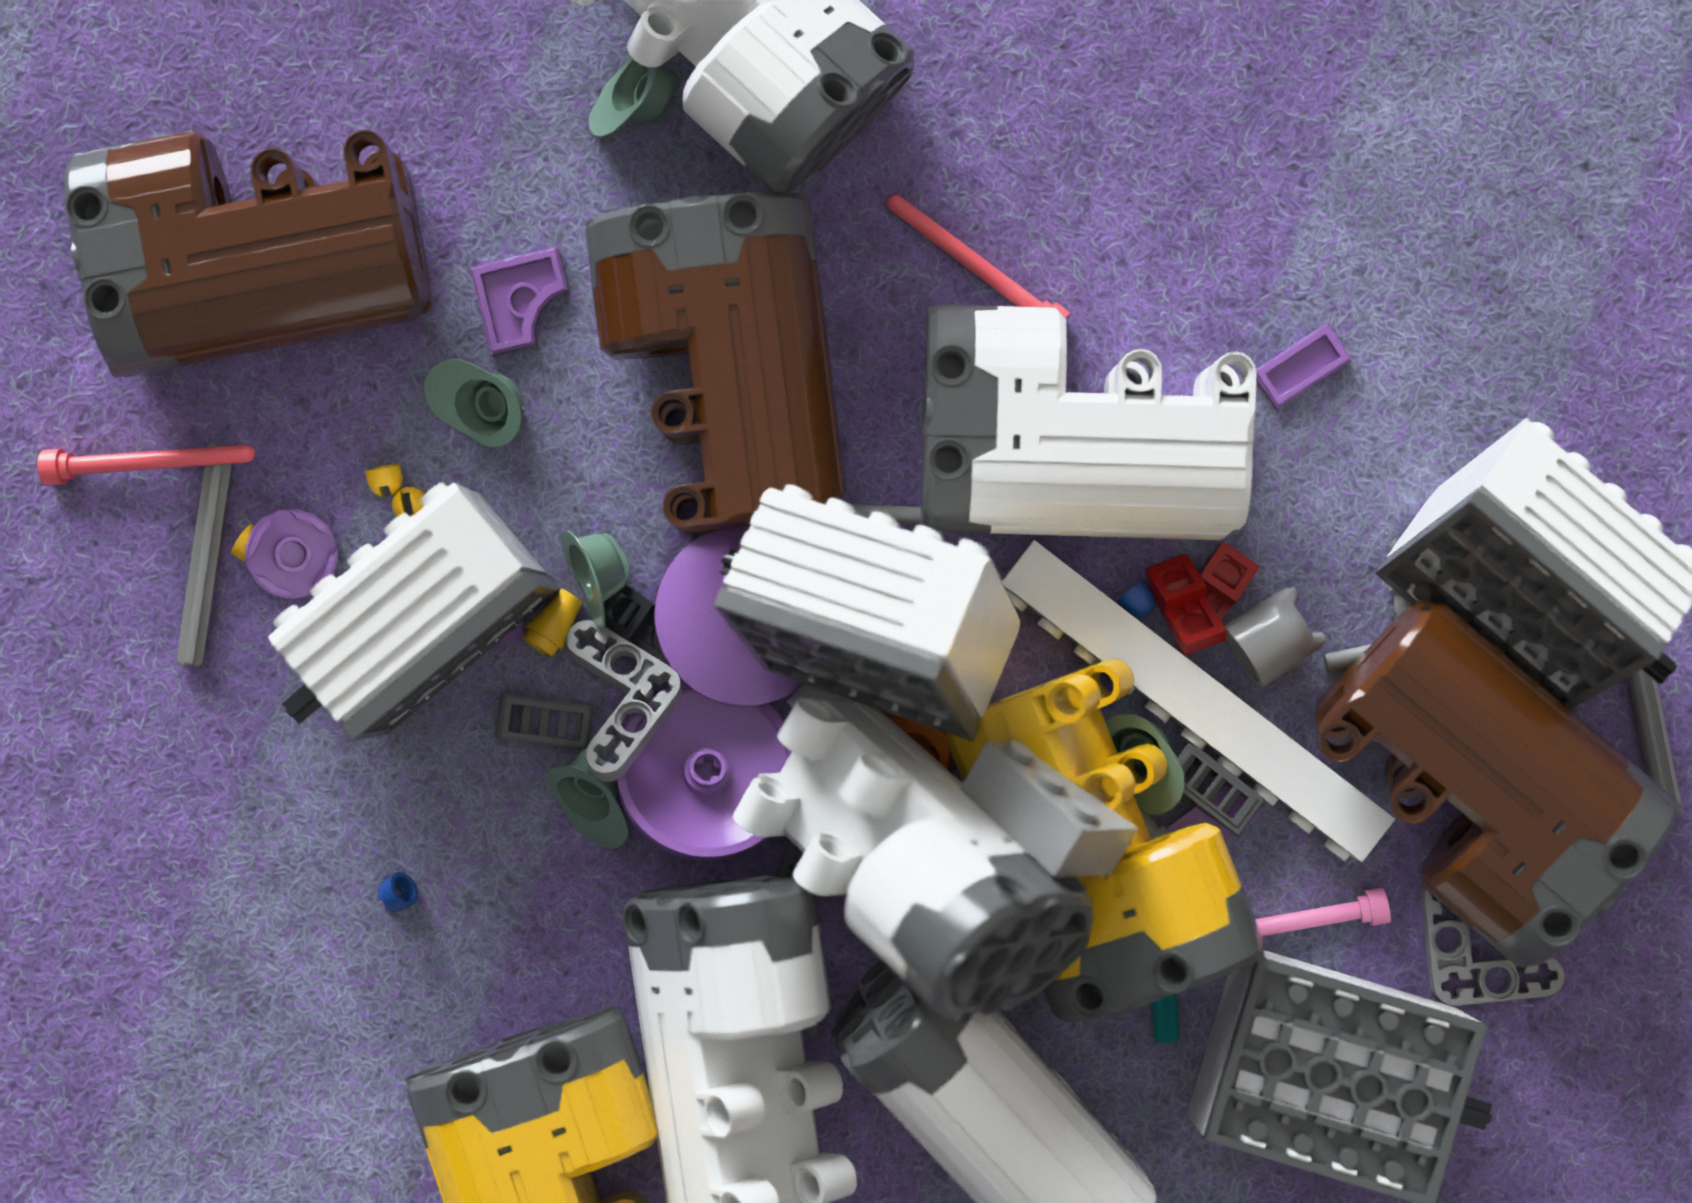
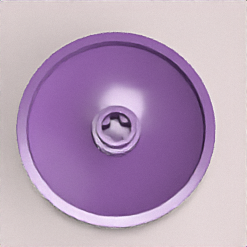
[654,526,804,707]
[616,683,792,861]

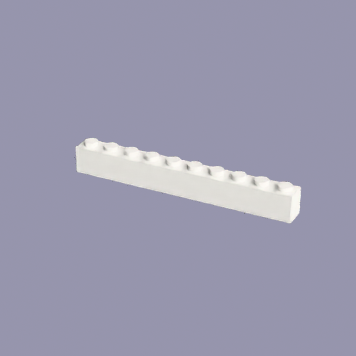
[1001,540,1395,862]

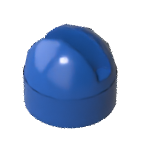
[1115,580,1155,619]
[377,872,418,912]

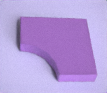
[470,246,569,356]

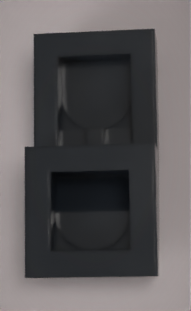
[603,584,669,666]

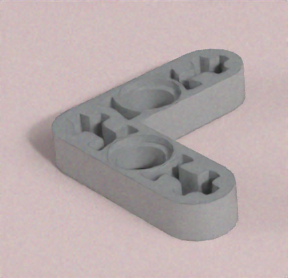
[566,620,682,782]
[1420,884,1565,1006]

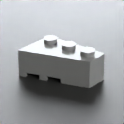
[960,740,1139,878]

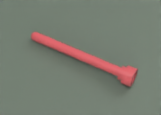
[887,194,1071,319]
[37,445,255,486]

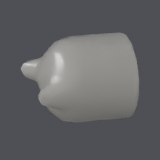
[1225,587,1326,688]

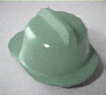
[588,56,681,137]
[424,359,526,447]
[561,531,629,630]
[1105,714,1185,815]
[546,749,629,849]

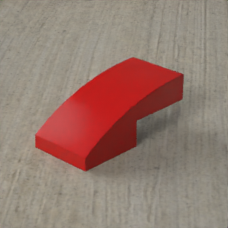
[1199,541,1260,621]
[1145,553,1227,656]

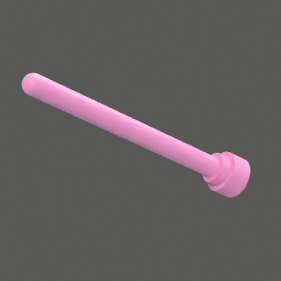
[1255,887,1391,936]

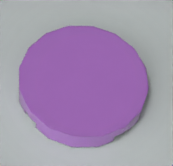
[244,508,338,599]

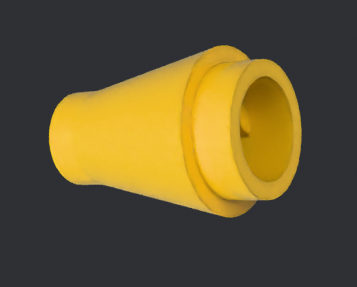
[522,589,584,658]

